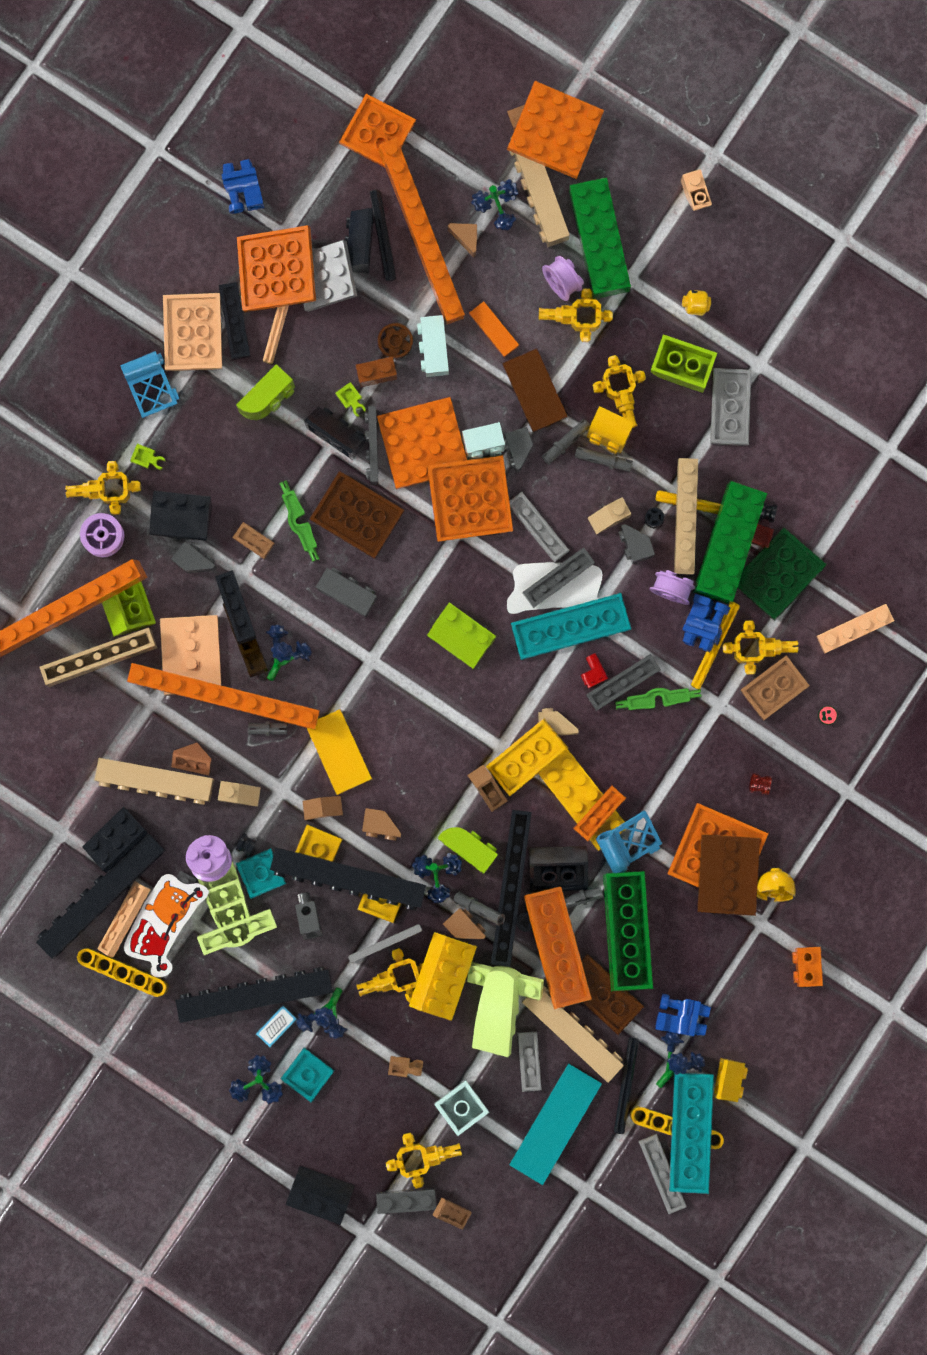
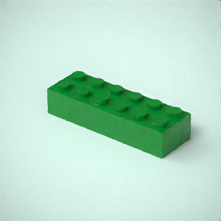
[569,178,631,299]
[693,481,767,604]
[603,871,653,992]

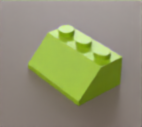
[102,582,156,637]
[427,602,496,669]

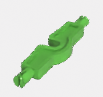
[279,480,320,562]
[615,688,702,710]

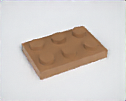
[740,655,809,721]

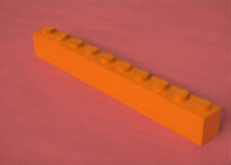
[379,138,465,325]
[0,559,148,657]
[127,663,320,730]

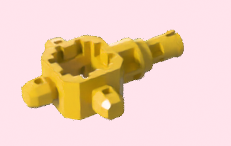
[539,288,613,342]
[592,355,646,428]
[65,461,141,515]
[722,621,798,675]
[357,948,423,1002]
[386,1133,462,1189]

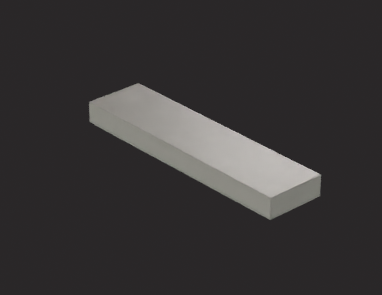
[509,492,570,563]
[639,1134,687,1214]

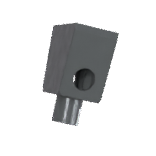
[295,892,323,940]

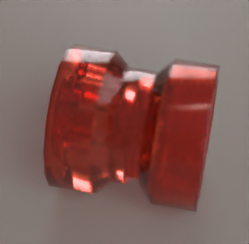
[749,773,772,795]

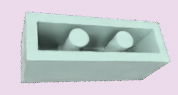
[417,315,449,377]

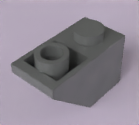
[504,427,533,473]
[618,524,655,564]
[171,541,217,573]

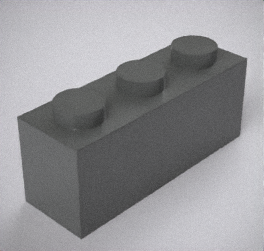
[315,567,377,618]
[376,1188,436,1214]

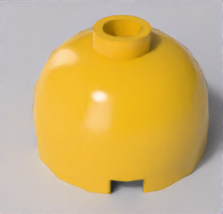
[757,868,796,902]

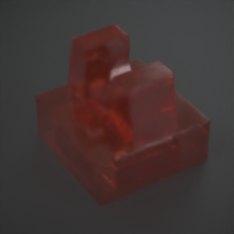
[752,524,774,549]

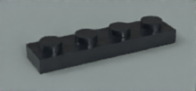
[218,282,251,360]
[215,570,257,645]

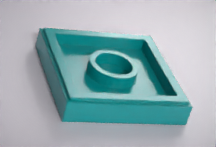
[236,848,286,899]
[280,1048,335,1102]

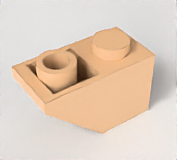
[681,169,712,211]

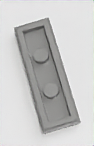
[518,1031,542,1092]

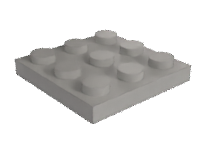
[304,240,357,312]

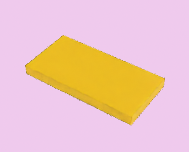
[307,709,372,795]
[486,718,569,796]

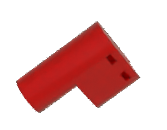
[580,653,609,689]

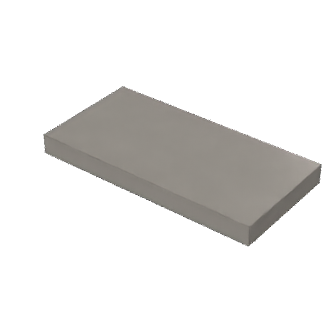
[710,368,751,446]
[348,924,423,963]

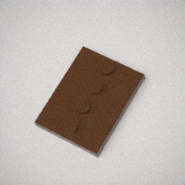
[309,471,404,559]
[697,834,760,916]

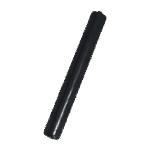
[370,190,396,281]
[614,1037,639,1134]

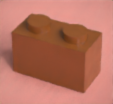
[356,356,397,388]

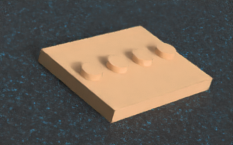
[163,293,222,371]
[160,615,222,695]

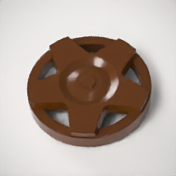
[378,323,413,359]

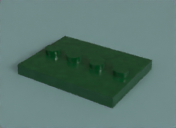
[737,528,827,621]

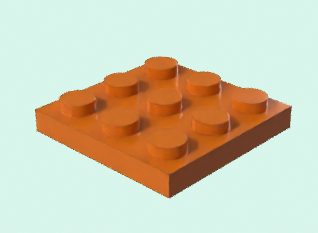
[339,94,416,168]

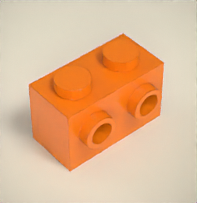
[792,947,823,987]

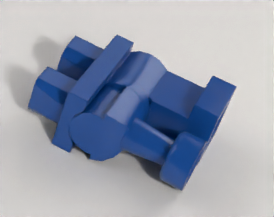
[221,159,265,214]
[682,594,730,653]
[655,994,711,1036]

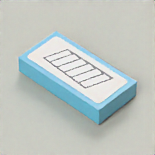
[256,1006,297,1047]

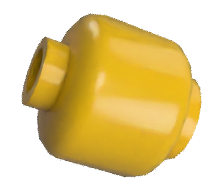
[682,290,711,316]

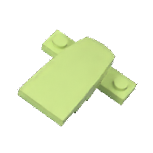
[197,860,277,955]
[467,962,544,1057]

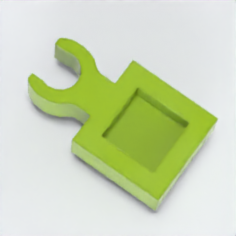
[335,382,366,417]
[130,444,166,470]

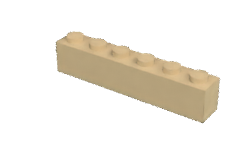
[509,137,570,247]
[674,458,698,574]
[40,628,157,687]
[94,758,214,805]
[522,985,624,1082]

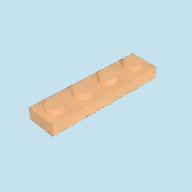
[816,604,894,654]
[97,881,150,958]

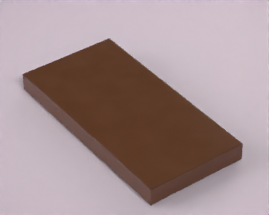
[502,348,568,433]
[581,954,644,1035]

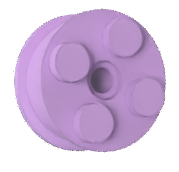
[542,256,584,301]
[80,513,124,557]
[649,570,695,605]
[186,835,232,882]

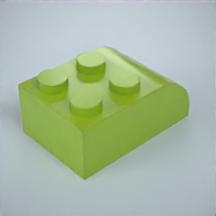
[651,334,717,393]
[236,364,295,420]
[437,827,498,874]

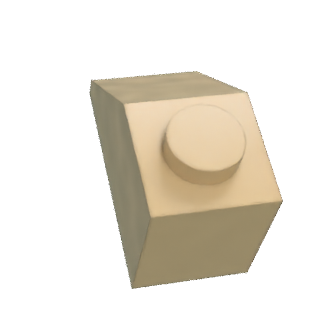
[588,497,631,535]
[538,708,578,736]
[218,781,261,807]

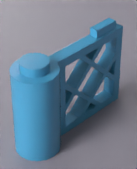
[120,351,180,418]
[596,811,662,873]

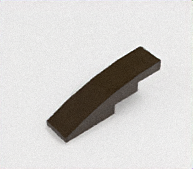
[223,603,268,678]

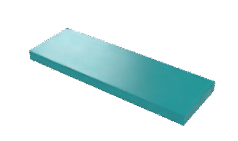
[511,593,631,660]
[509,1063,602,1185]
[669,1073,714,1194]

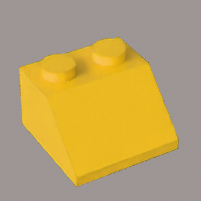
[713,1058,748,1102]

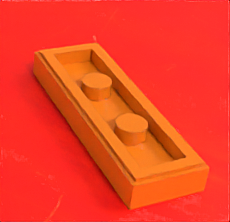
[469,301,519,358]
[573,786,626,842]

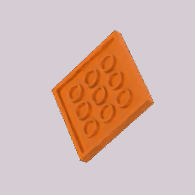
[507,81,604,179]
[237,225,316,312]
[377,397,467,490]
[427,455,513,542]
[667,803,768,887]

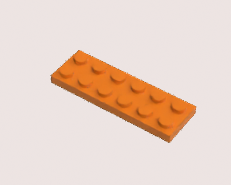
[524,887,592,1009]

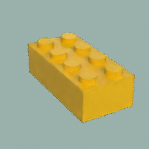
[409,932,477,1021]

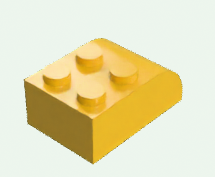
[587,406,634,454]

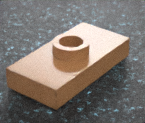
[232,522,275,559]
[433,1198,472,1230]

